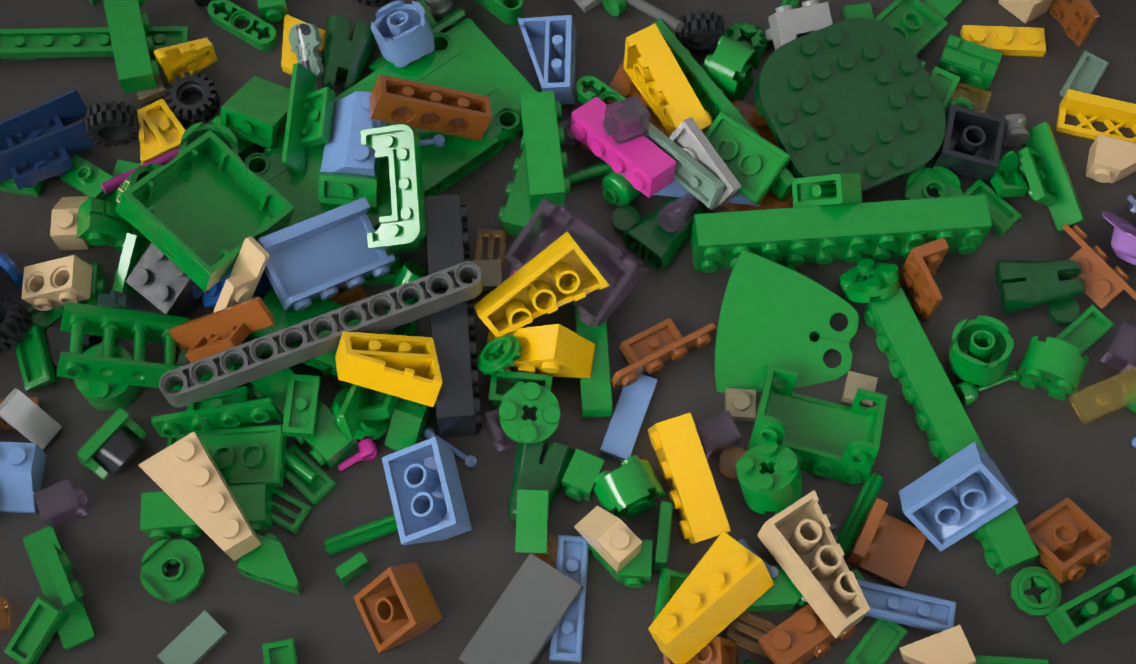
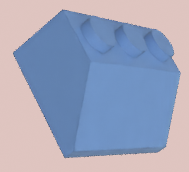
[320,91,387,176]
[382,436,472,545]
[899,441,1019,551]
[0,442,47,513]

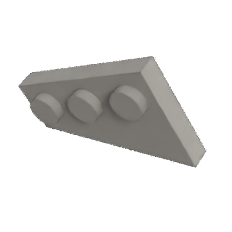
[669,117,742,205]

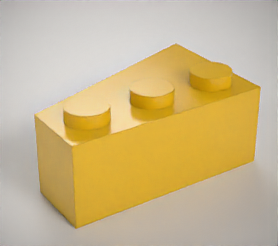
[335,331,443,407]

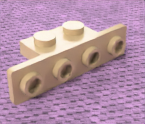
[213,236,270,313]

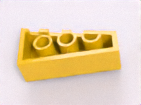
[623,24,713,136]
[474,232,610,338]
[647,412,731,544]
[648,531,774,664]

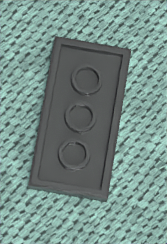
[458,553,583,664]

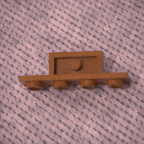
[1062,223,1136,310]
[169,297,275,363]
[611,318,717,388]
[758,604,857,664]

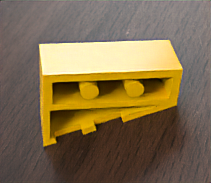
[487,324,595,378]

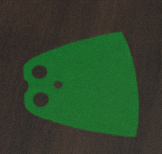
[715,250,859,393]

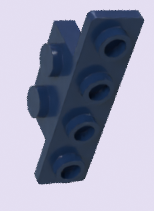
[0,89,87,152]
[0,120,94,190]

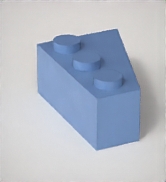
[518,15,577,105]

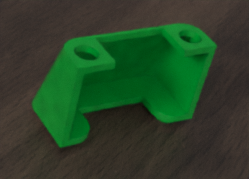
[749,365,887,485]

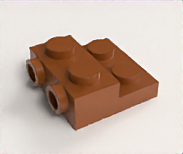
[1024,497,1112,584]

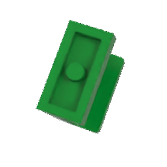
[220,76,290,149]

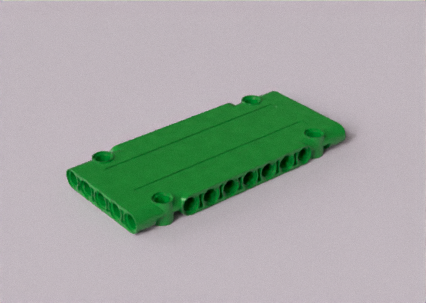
[244,18,537,232]

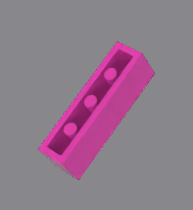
[570,97,677,198]

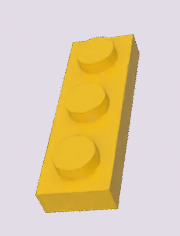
[960,25,1046,57]

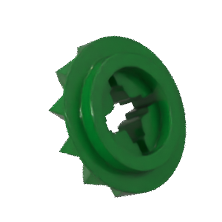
[725,21,768,55]
[477,335,523,377]
[1010,566,1061,617]

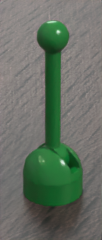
[953,370,1021,407]

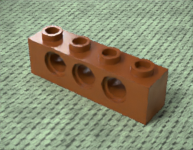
[369,74,492,141]

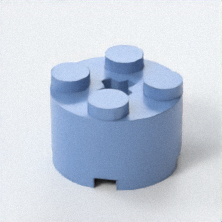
[371,0,435,68]

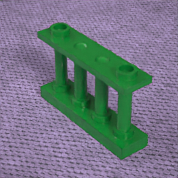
[56,302,189,391]

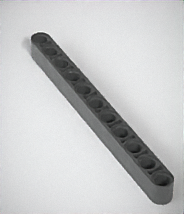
[159,261,483,408]

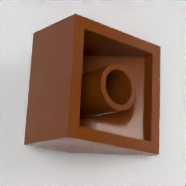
[353,562,443,653]

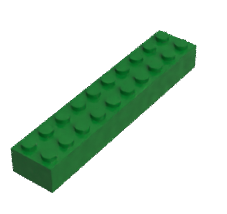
[690,194,992,273]

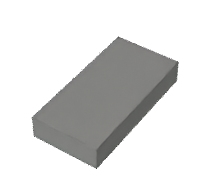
[0,388,62,450]

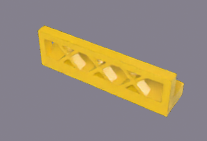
[1056,89,1136,143]

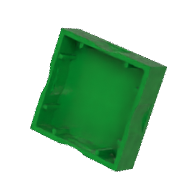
[119,130,295,292]

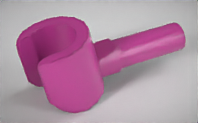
[337,438,377,471]

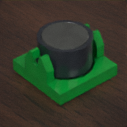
[77,408,147,481]

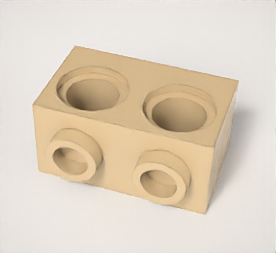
[21,255,92,311]

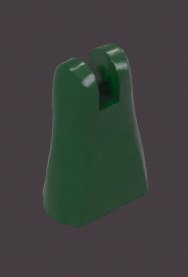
[321,14,376,93]
[622,197,704,272]
[995,260,1085,315]
[508,441,575,522]

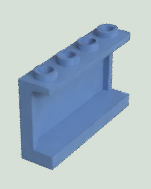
[257,197,396,311]

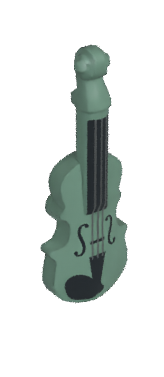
[288,23,324,91]

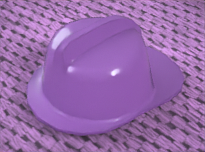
[1102,211,1136,265]

